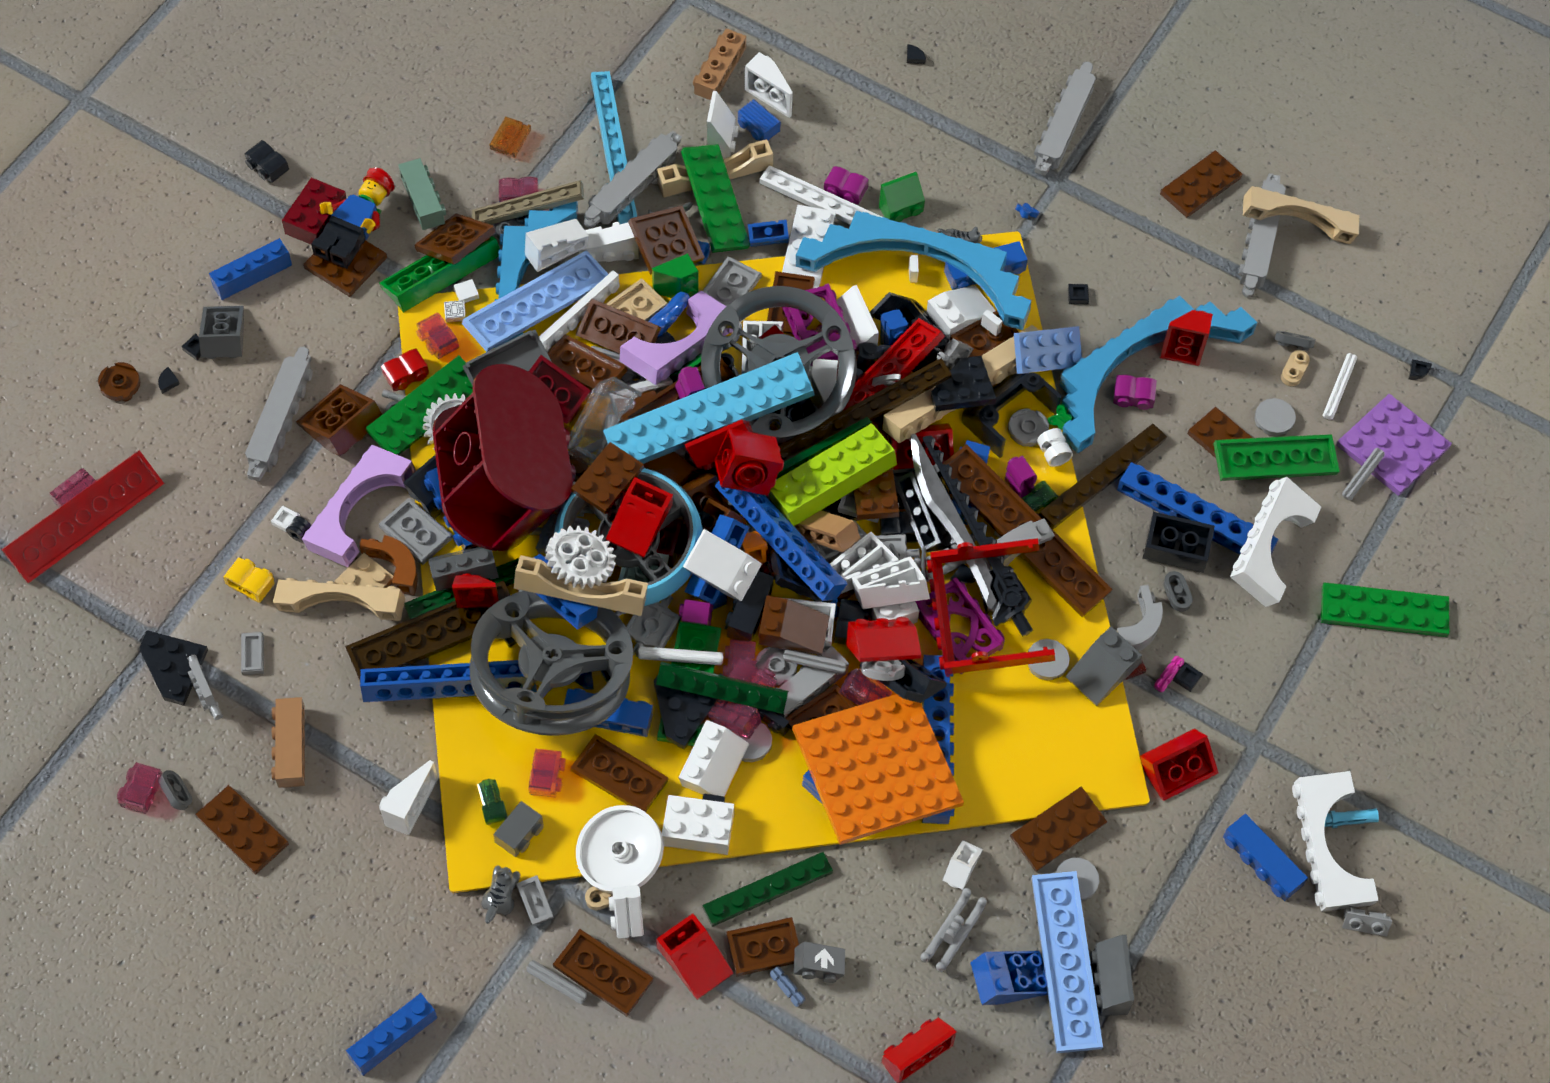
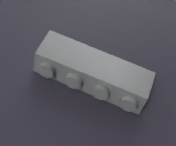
[775,646,849,718]

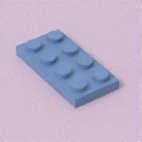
[1014,326,1082,374]

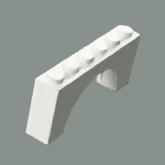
[1230,477,1321,607]
[1292,771,1378,912]

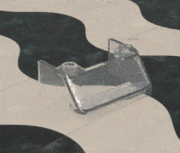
[568,377,642,465]

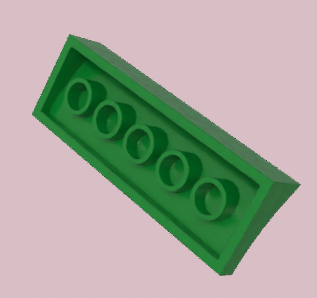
[379,236,500,313]

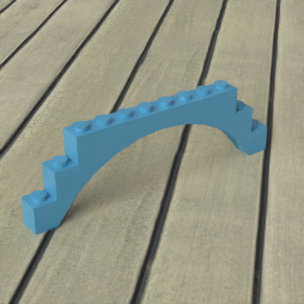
[495,201,578,348]
[796,211,1031,330]
[1059,296,1257,454]

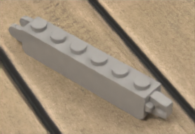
[1034,62,1096,176]
[584,131,682,228]
[1238,173,1286,298]
[245,346,313,481]

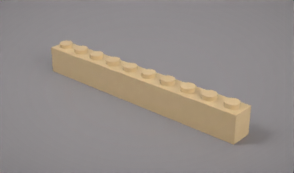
[883,325,1038,443]

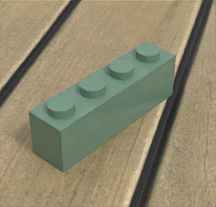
[398,158,447,230]

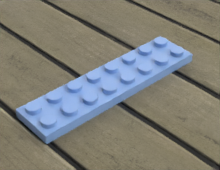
[462,250,608,352]
[1031,871,1103,1053]

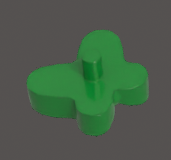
[1047,404,1073,430]

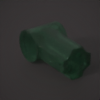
[1021,481,1058,512]
[477,779,507,825]

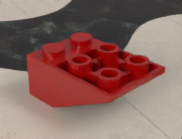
[606,477,673,558]
[656,913,734,1000]

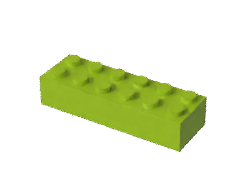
[769,423,897,526]

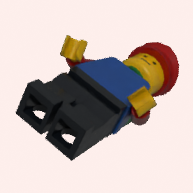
[311,167,395,269]

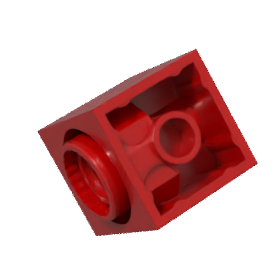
[714,428,784,496]

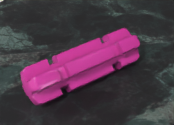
[1154,656,1184,692]

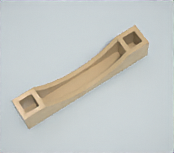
[657,139,773,198]
[1243,186,1359,244]
[514,555,648,616]
[273,578,405,621]

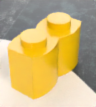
[223,557,275,603]

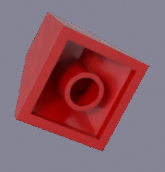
[452,573,500,608]

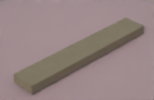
[472,180,584,225]

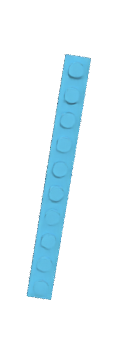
[591,71,637,224]

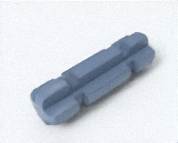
[770,966,805,1007]

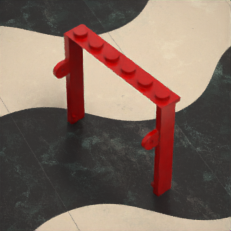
[927,538,1055,677]

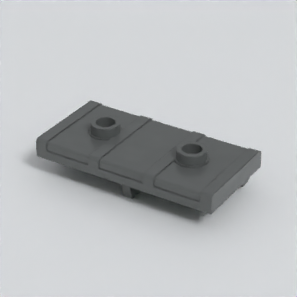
[463,330,552,386]

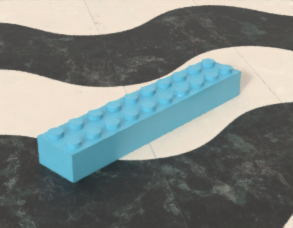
[603,352,815,464]

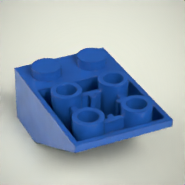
[970,951,1048,1005]

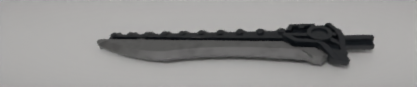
[911,434,1033,637]

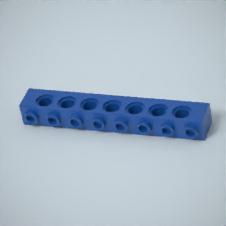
[1117,462,1279,555]
[715,481,848,601]
[922,655,954,824]
[360,660,537,702]

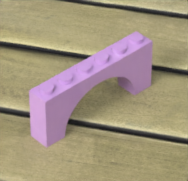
[619,291,733,385]
[302,445,416,567]

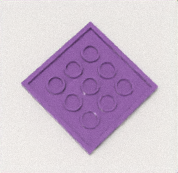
[1336,394,1452,496]

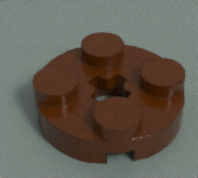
[98,362,141,402]

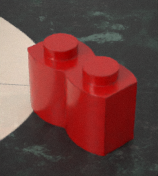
[381,348,430,391]

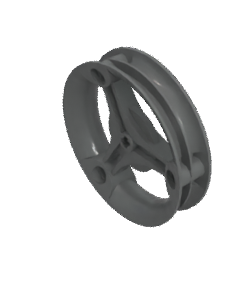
[701,286,857,443]
[469,591,633,736]

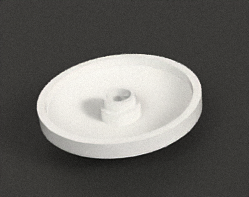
[576,805,664,894]

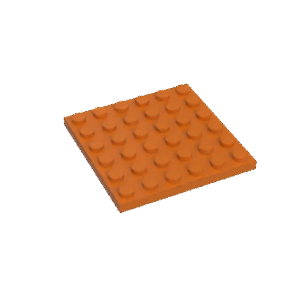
[792,694,964,845]

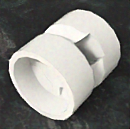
[1037,428,1073,467]

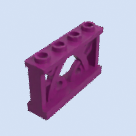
[782,284,857,366]
[915,577,1005,674]

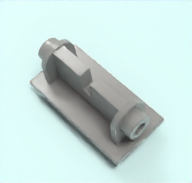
[1342,907,1392,937]

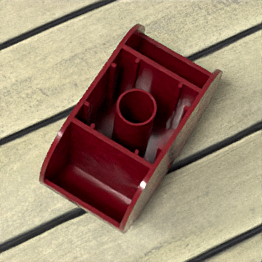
[433,364,576,551]

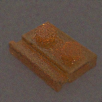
[489,117,531,158]

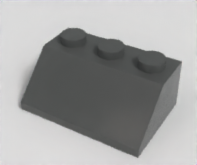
[428,546,499,591]
[1090,934,1134,1016]

